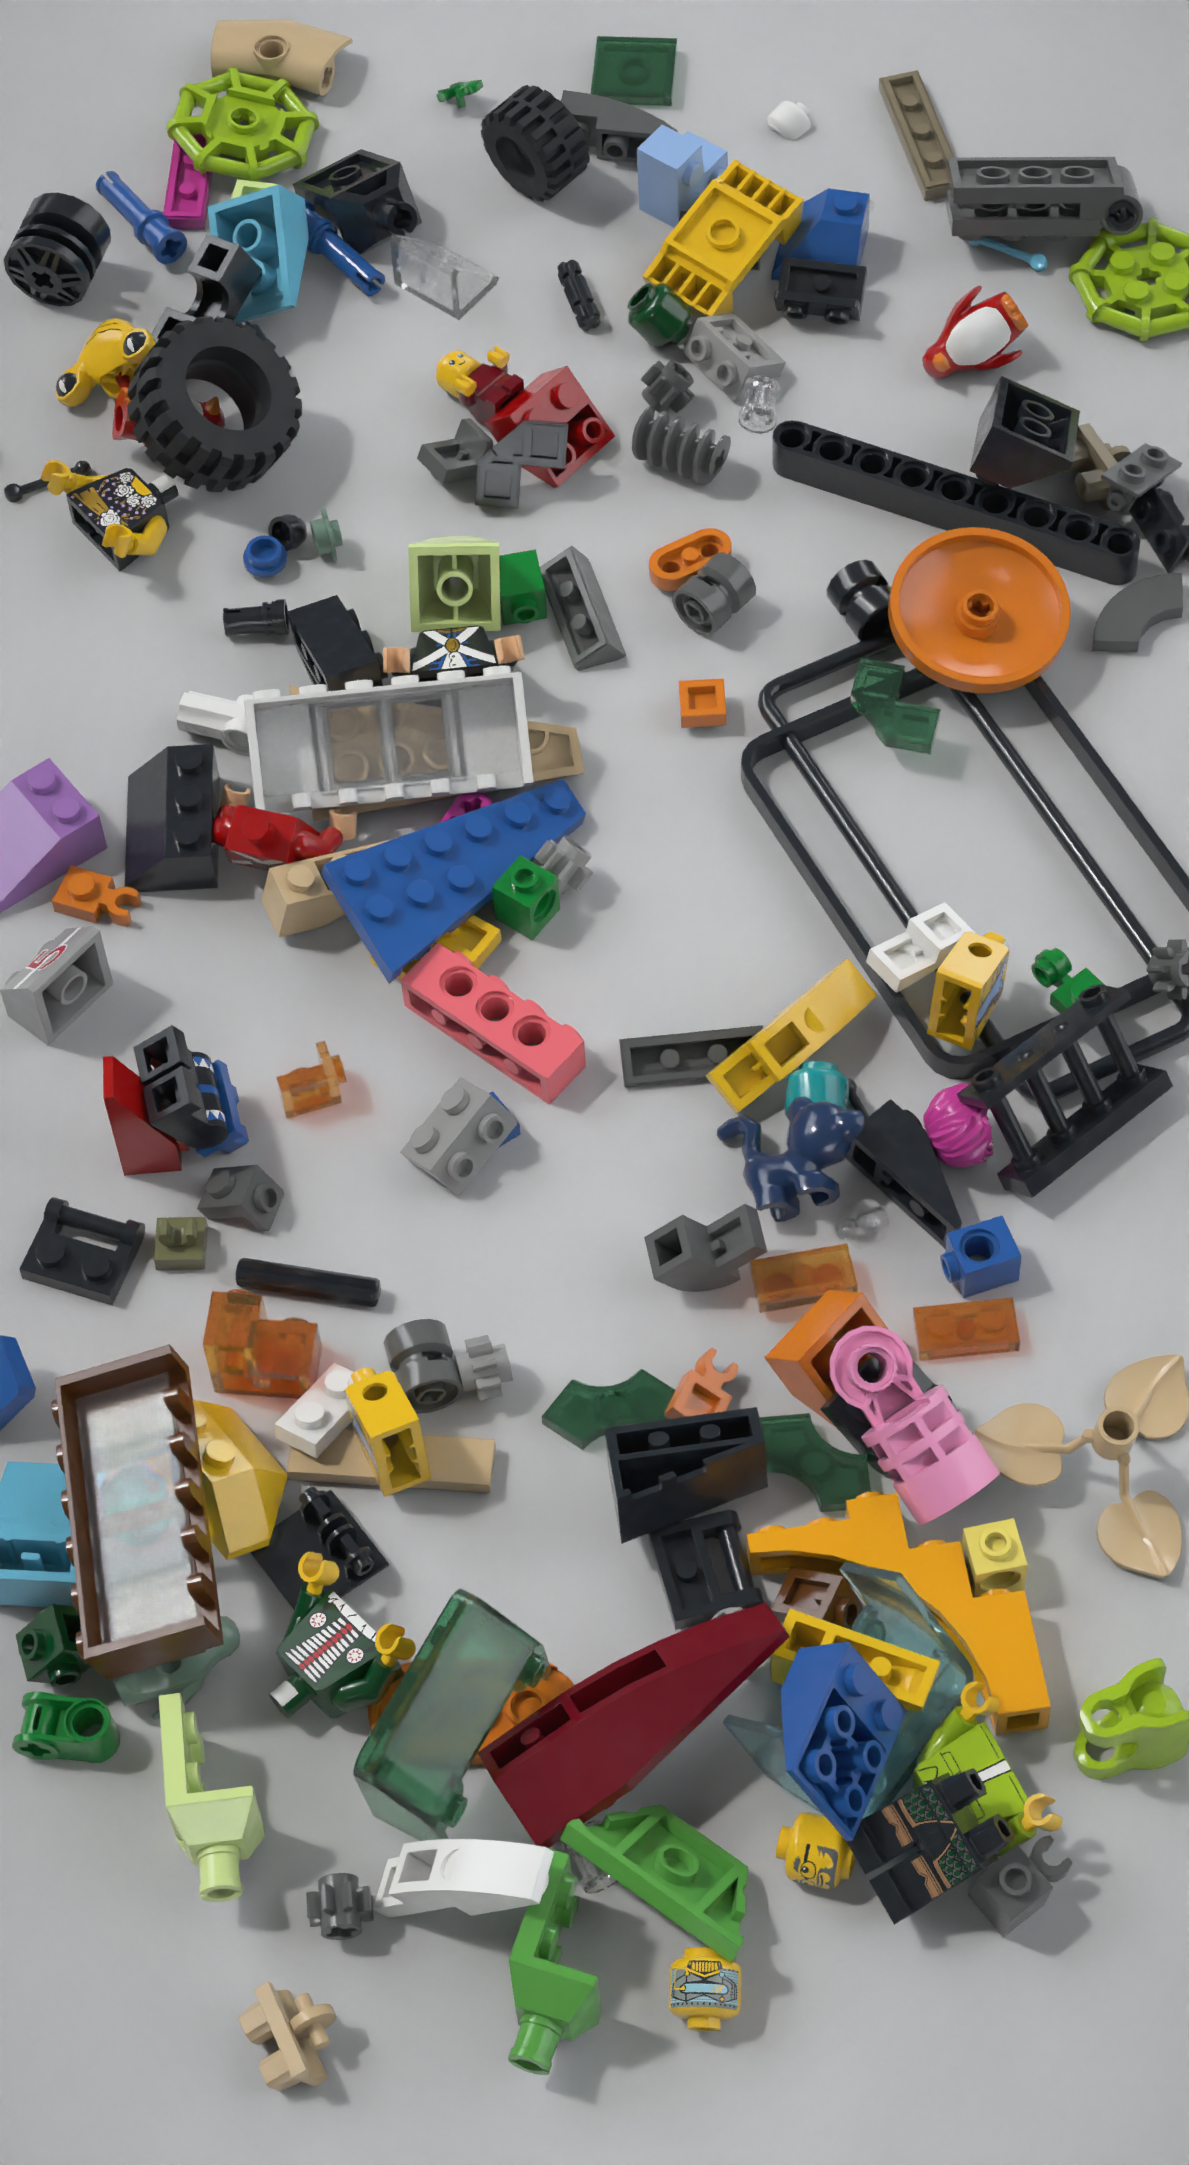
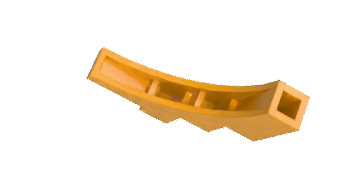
[747,1491,1051,1736]

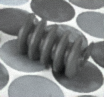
[632,406,731,485]

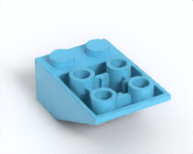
[0,1461,109,1607]

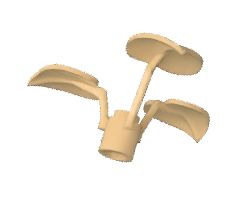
[975,1355,1189,1578]

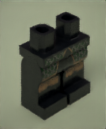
[846,1768,1014,1925]

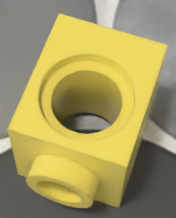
[962,1518,1028,1598]

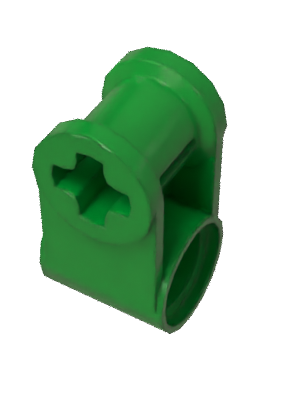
[12,1692,120,1763]

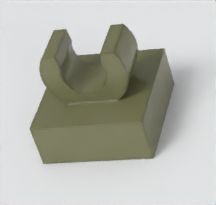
[154,1217,208,1270]

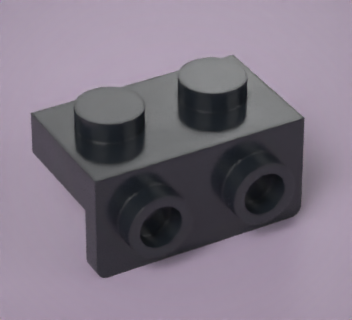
[774,257,868,324]

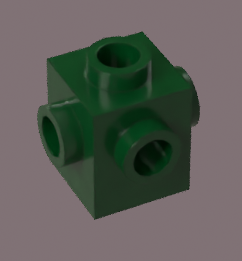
[15,1604,91,1688]

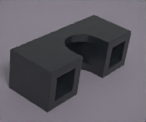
[151,234,262,343]

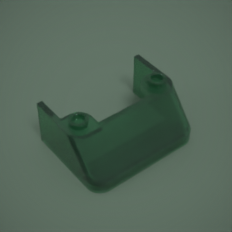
[353,1588,552,1841]

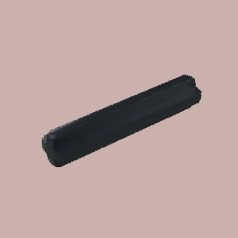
[235,1258,381,1307]

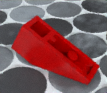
[103,1056,190,1176]

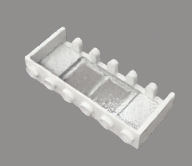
[244,666,534,813]

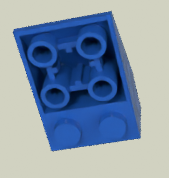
[780,1642,907,1841]

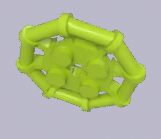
[166,67,319,182]
[1068,218,1189,342]

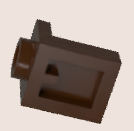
[771,1567,862,1630]

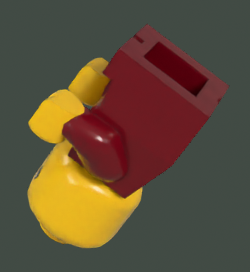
[436,346,524,426]

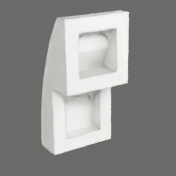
[866,902,975,993]

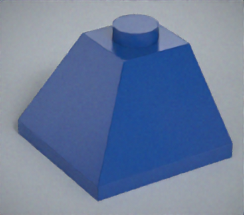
[771,188,870,281]

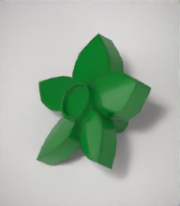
[436,80,483,108]

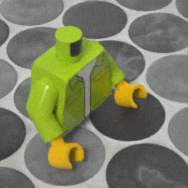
[913,1681,1062,1857]

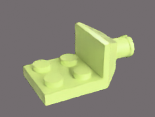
[159,1693,265,1902]

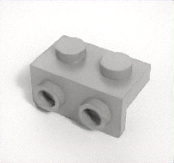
[400,1077,517,1195]

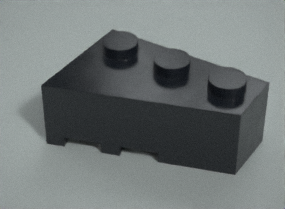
[287,595,388,692]

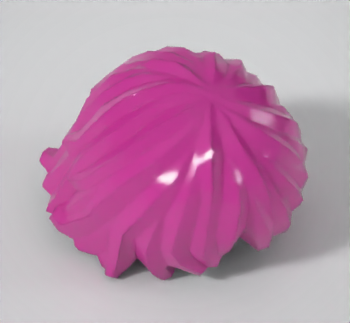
[923,1083,993,1168]

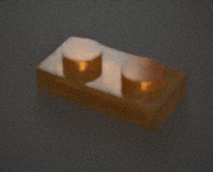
[750,1243,858,1313]
[913,1297,1020,1361]

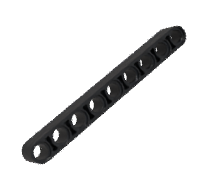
[772,420,1141,585]

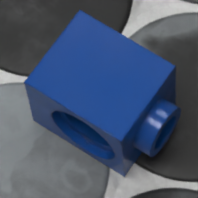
[940,1215,1022,1299]

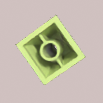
[408,536,501,633]

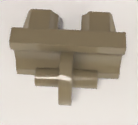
[1061,423,1131,511]

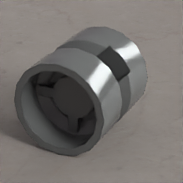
[672,553,756,636]
[383,1319,463,1414]

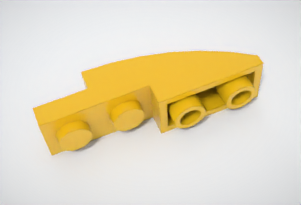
[705,958,877,1113]

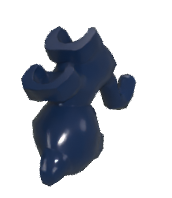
[717,1096,865,1222]

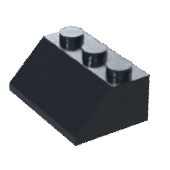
[969,376,1080,489]
[124,744,220,892]

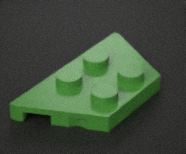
[560,1804,748,1963]

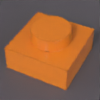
[679,678,727,728]

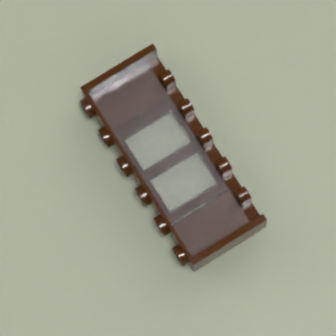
[51,1344,224,1680]

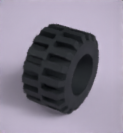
[481,85,590,202]

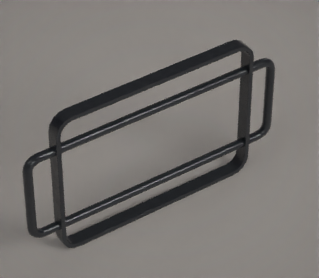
[741,629,1189,1101]

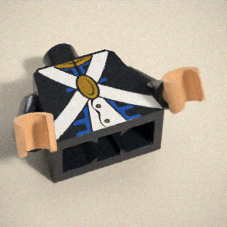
[383,625,525,707]

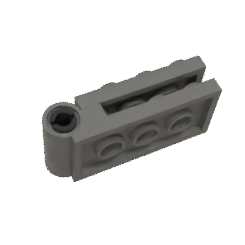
[946,157,1143,241]

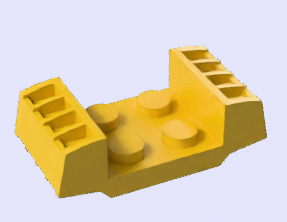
[642,159,804,318]

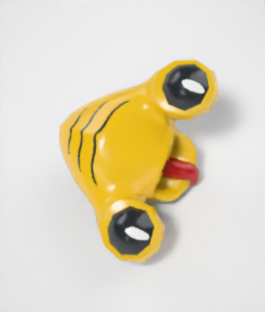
[55,318,156,407]

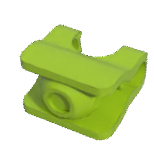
[1073,1658,1189,1780]

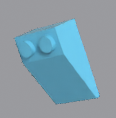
[207,184,309,325]

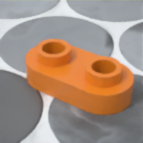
[649,528,732,591]

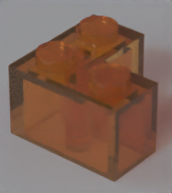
[202,1289,322,1399]

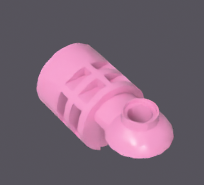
[830,1326,1000,1525]

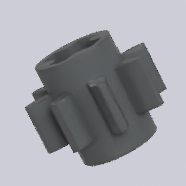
[641,360,695,414]
[1146,939,1189,999]
[306,1873,374,1940]

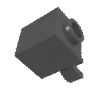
[968,1835,1073,1938]

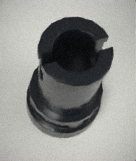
[223,599,290,637]

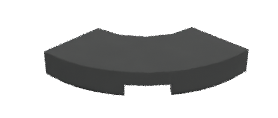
[1092,573,1183,652]

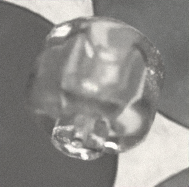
[836,1199,889,1249]

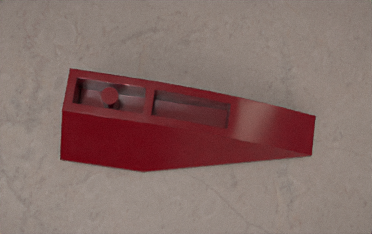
[477,1602,790,1848]

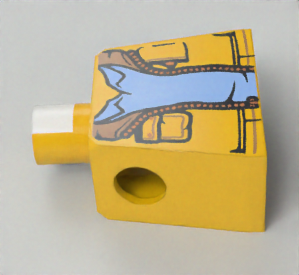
[927,932,1010,1051]
[344,1368,432,1497]

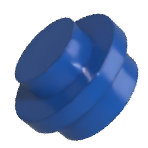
[243,535,287,577]

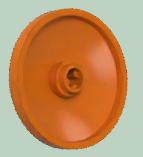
[888,527,1071,694]

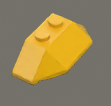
[145,1400,288,1560]

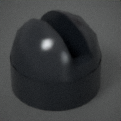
[268,514,307,551]

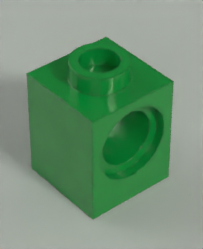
[499,549,547,626]
[492,855,560,941]

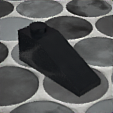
[845,1099,962,1249]

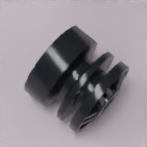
[4,192,111,307]

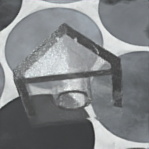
[390,234,500,320]

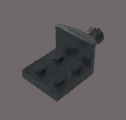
[292,149,422,255]

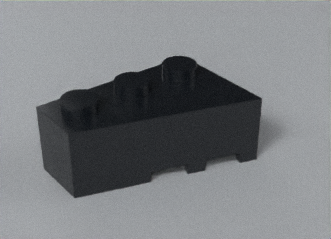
[604,1407,768,1544]

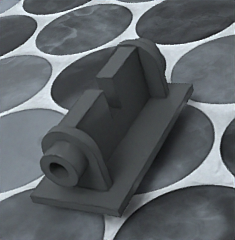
[1101,443,1182,512]

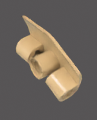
[211,19,353,96]

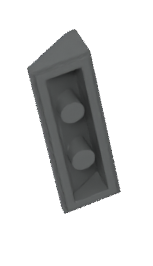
[540,545,626,671]
[619,1025,763,1087]

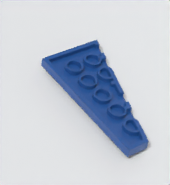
[321,779,586,984]

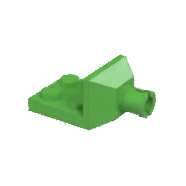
[508,1848,602,2075]

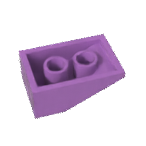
[0,758,107,913]

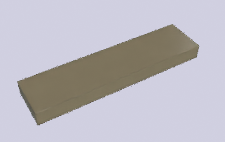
[879,70,954,201]

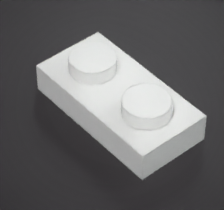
[274,1363,354,1458]

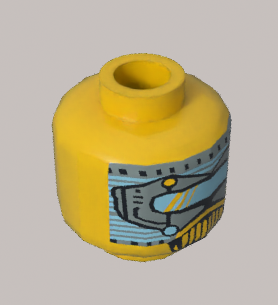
[668,1947,741,2032]

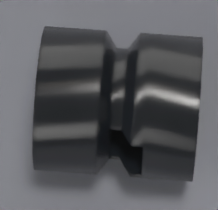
[827,560,891,642]

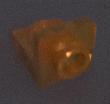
[276,1040,347,1119]

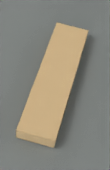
[287,1429,496,1493]

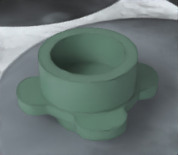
[310,509,343,561]

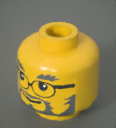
[776,1812,856,1889]

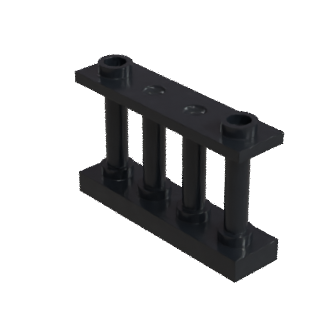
[957,984,1173,1198]

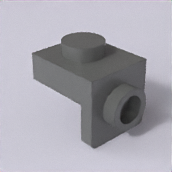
[417,418,493,484]
[197,1165,284,1231]

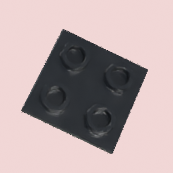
[250,1487,389,1610]

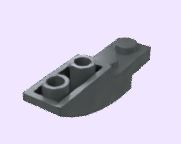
[561,90,678,163]

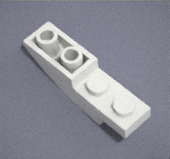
[373,1839,554,1918]

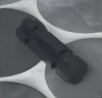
[557,259,601,330]

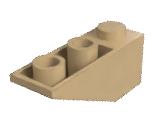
[261,839,393,938]

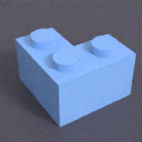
[637,125,728,228]

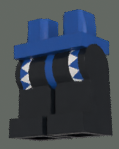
[133,1025,249,1158]

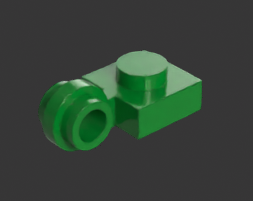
[1031,948,1105,1014]

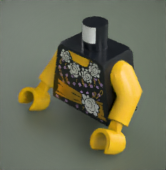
[40,460,179,571]

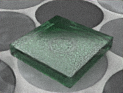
[591,36,677,106]

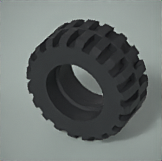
[127,316,302,493]

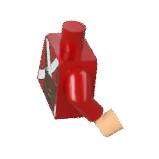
[213,784,357,871]

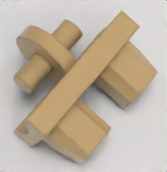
[238,1981,337,2091]

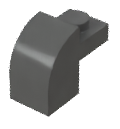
[644,1204,768,1292]

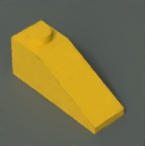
[771,1608,941,1712]

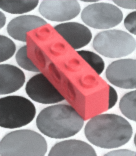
[401,943,586,1104]

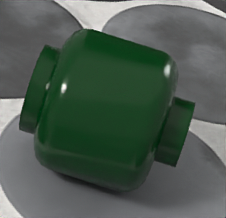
[627,283,690,347]

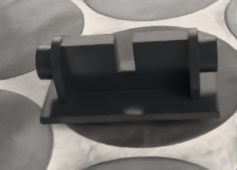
[1129,485,1189,573]

